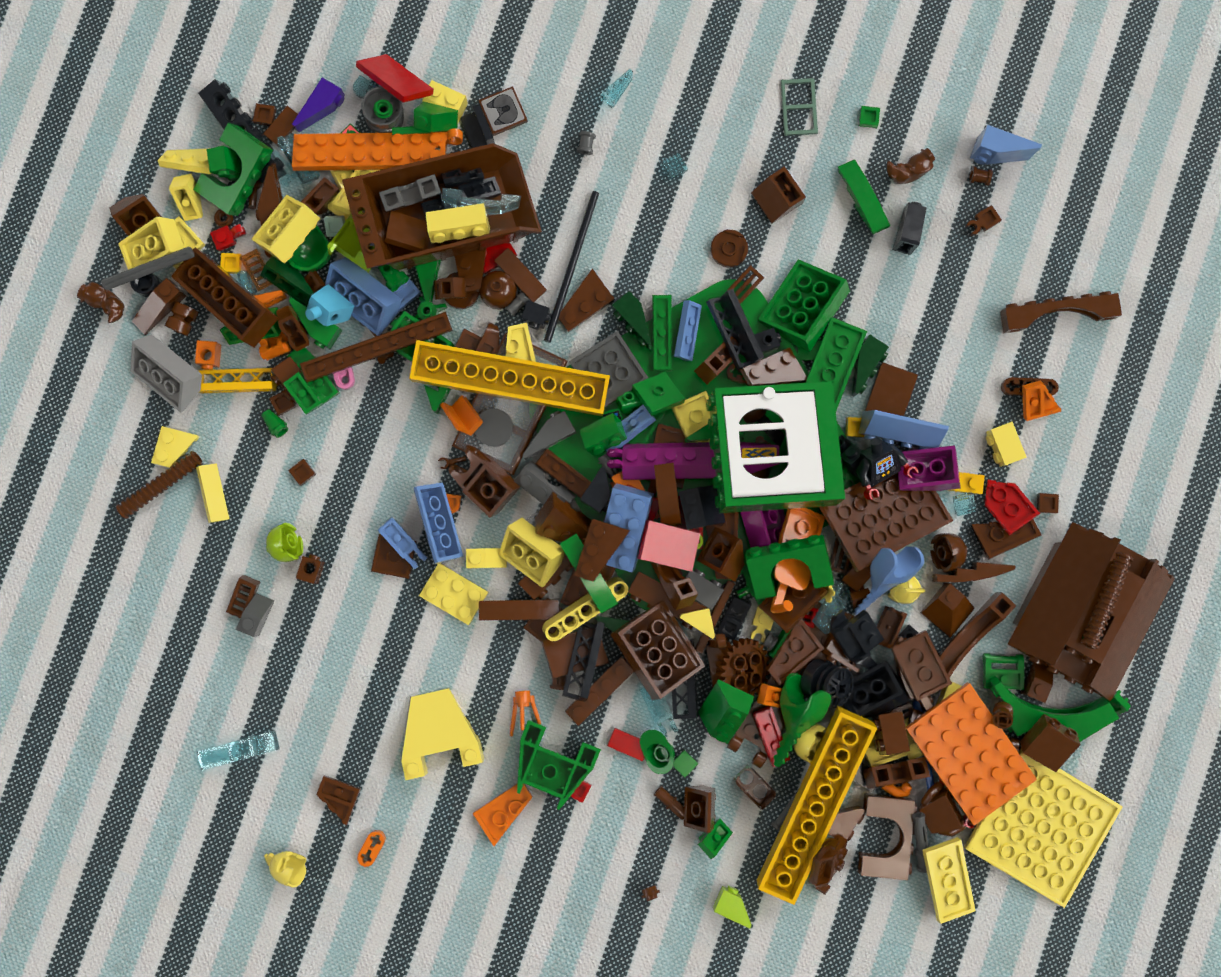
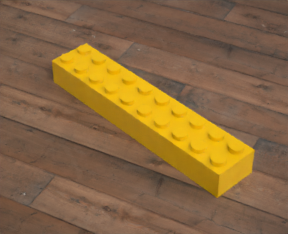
[409,340,610,416]
[757,706,877,905]

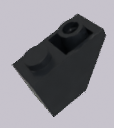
[839,435,863,479]

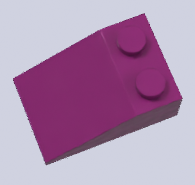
[898,445,961,491]

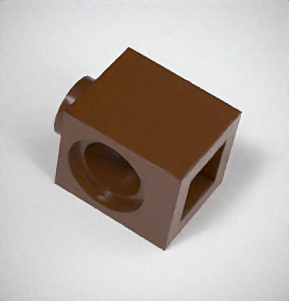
[296,554,325,584]

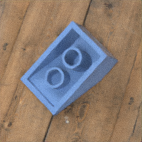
[970,125,1042,165]

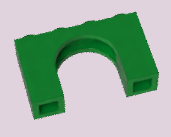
[193,123,273,216]
[746,535,834,600]

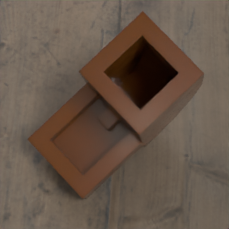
[434,277,466,300]

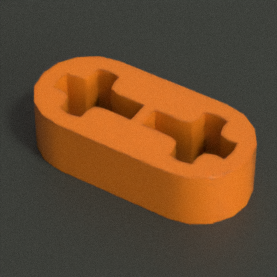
[357,830,386,867]

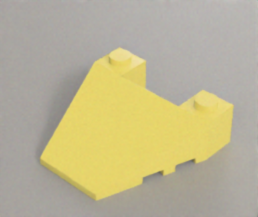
[401,688,484,780]

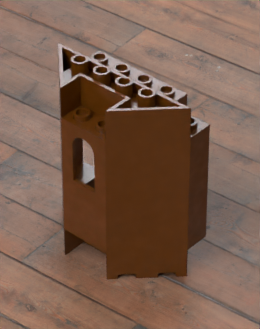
[1008,522,1175,701]

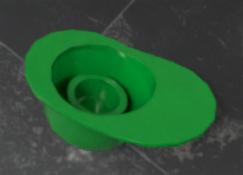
[640,730,675,774]

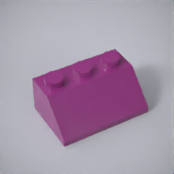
[740,496,785,548]

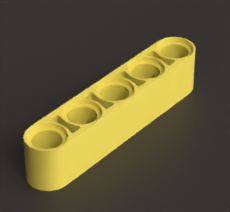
[542,577,628,641]

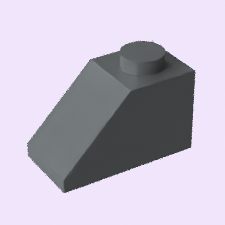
[236,593,275,637]

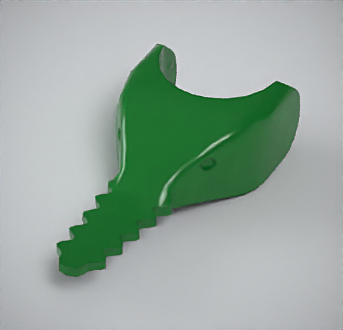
[774,673,831,767]

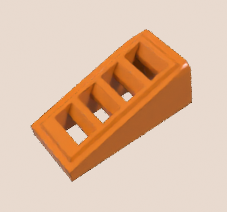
[254,290,288,308]

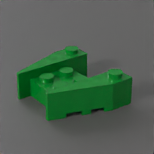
[517,720,601,810]

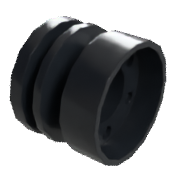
[801,659,854,708]

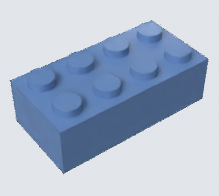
[604,483,654,572]

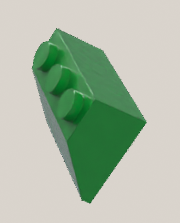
[698,679,754,744]

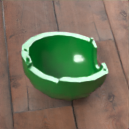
[287,225,331,272]

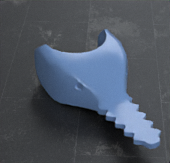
[854,547,924,615]

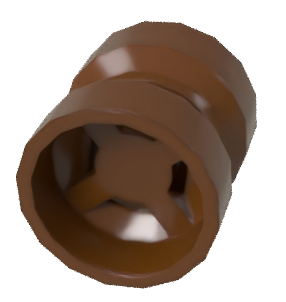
[993,702,1013,729]

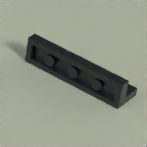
[706,289,764,370]
[562,622,605,702]
[672,639,698,719]

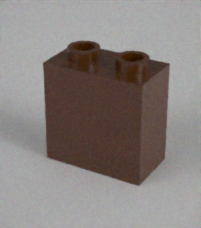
[1020,714,1081,772]

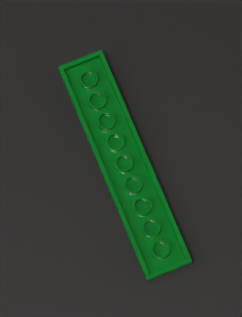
[768,317,867,496]

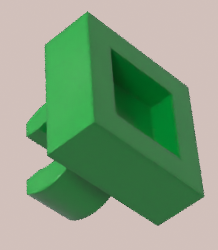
[1106,690,1131,715]

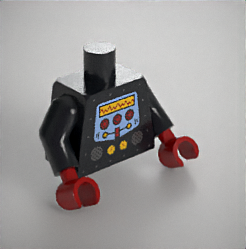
[856,438,918,500]

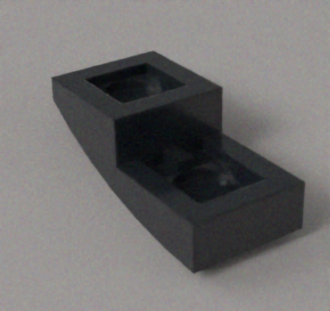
[717,595,752,640]

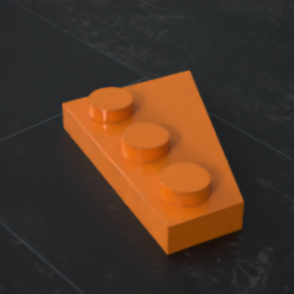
[473,783,533,846]

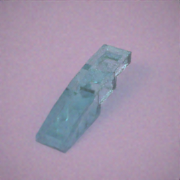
[197,730,280,770]

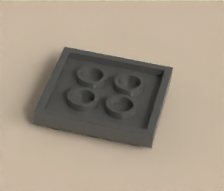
[569,331,648,408]

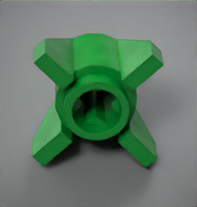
[415,296,448,321]

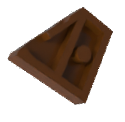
[316,775,361,825]

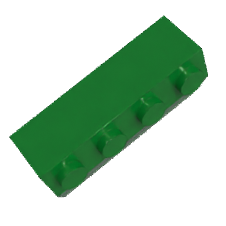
[758,259,850,352]

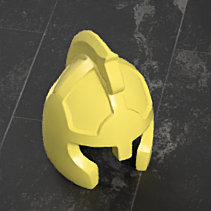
[888,576,925,604]
[264,851,307,888]

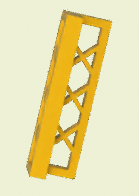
[198,368,276,394]

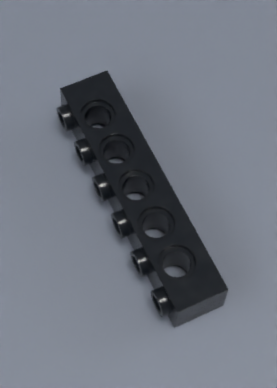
[198,79,287,184]

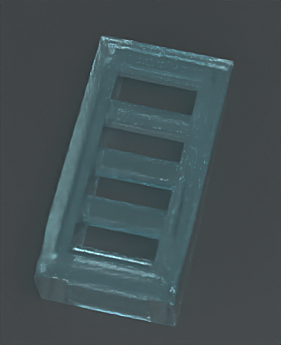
[600,69,633,108]

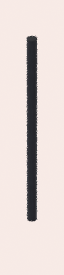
[544,191,599,343]

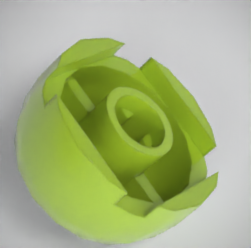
[266,523,304,562]

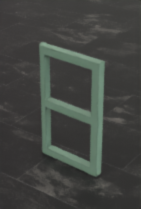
[781,78,818,136]

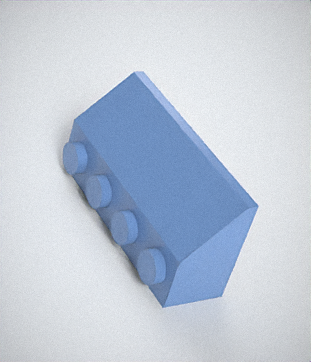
[325,257,402,336]
[859,410,949,450]
[414,483,463,565]

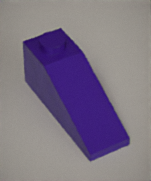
[292,77,345,133]

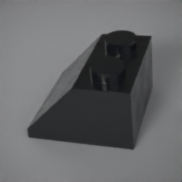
[580,467,611,514]
[679,485,726,530]

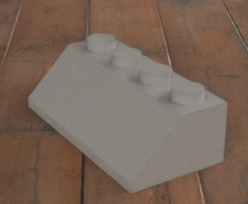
[130,334,202,413]

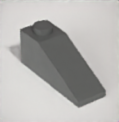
[523,410,576,460]

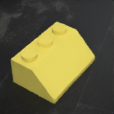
[251,195,320,264]
[426,203,490,243]
[498,518,565,587]

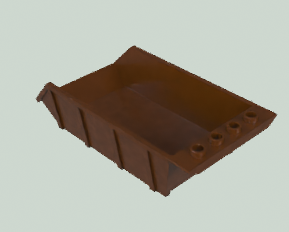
[342,143,542,270]

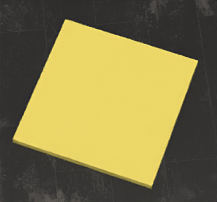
[964,748,1123,908]

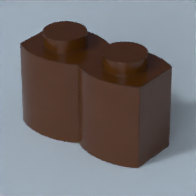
[276,305,309,351]

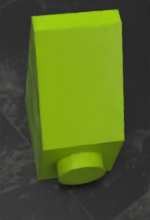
[713,886,751,929]

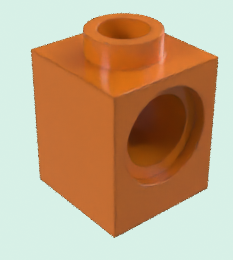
[195,340,222,370]

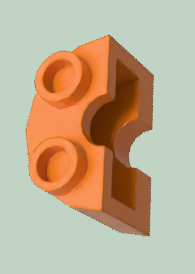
[259,331,291,361]

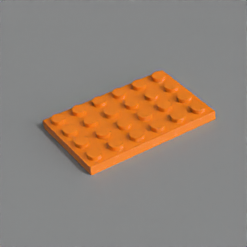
[906,682,1037,826]

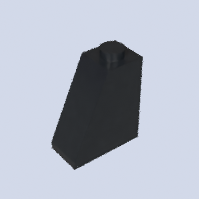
[892,202,927,255]

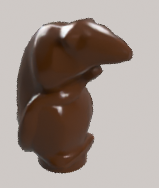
[886,148,935,184]
[77,282,125,323]

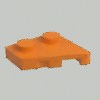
[1022,380,1061,421]

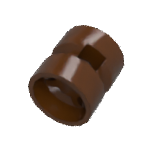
[164,302,199,336]

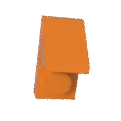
[757,683,782,708]

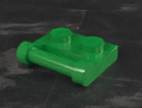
[982,653,1024,690]

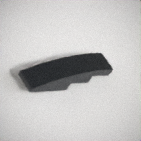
[421,176,501,219]

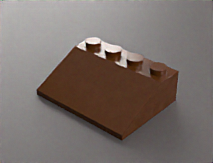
[610,600,705,700]

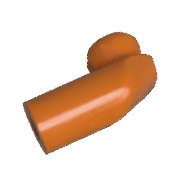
[881,782,912,798]

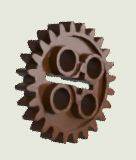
[715,638,770,696]

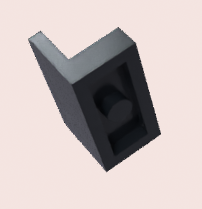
[460,104,495,148]

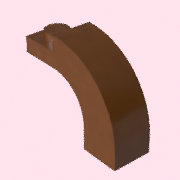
[654,463,682,527]

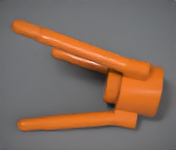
[510,691,541,737]

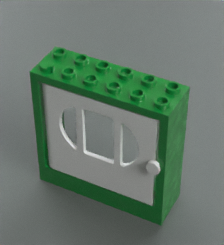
[706,382,845,513]

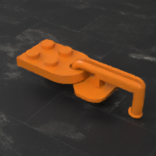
[770,508,825,614]

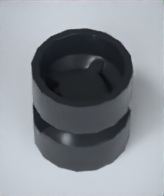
[130,273,162,298]

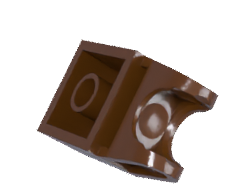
[448,445,520,518]

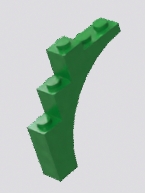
[989,676,1119,742]

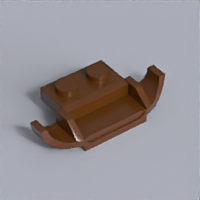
[454,322,500,393]
[809,836,848,895]

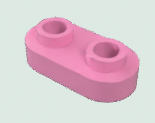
[333,367,355,390]

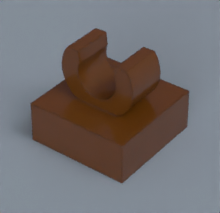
[850,586,870,609]

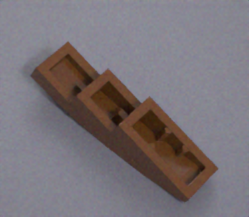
[932,562,1016,583]
[479,600,559,621]

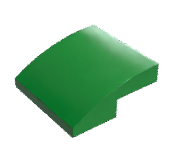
[283,372,340,415]

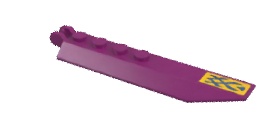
[607,442,779,480]

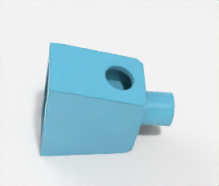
[305,284,354,326]

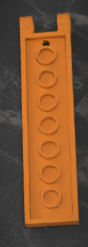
[292,128,463,171]

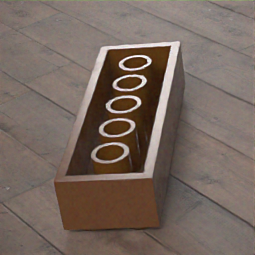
[171,247,279,348]

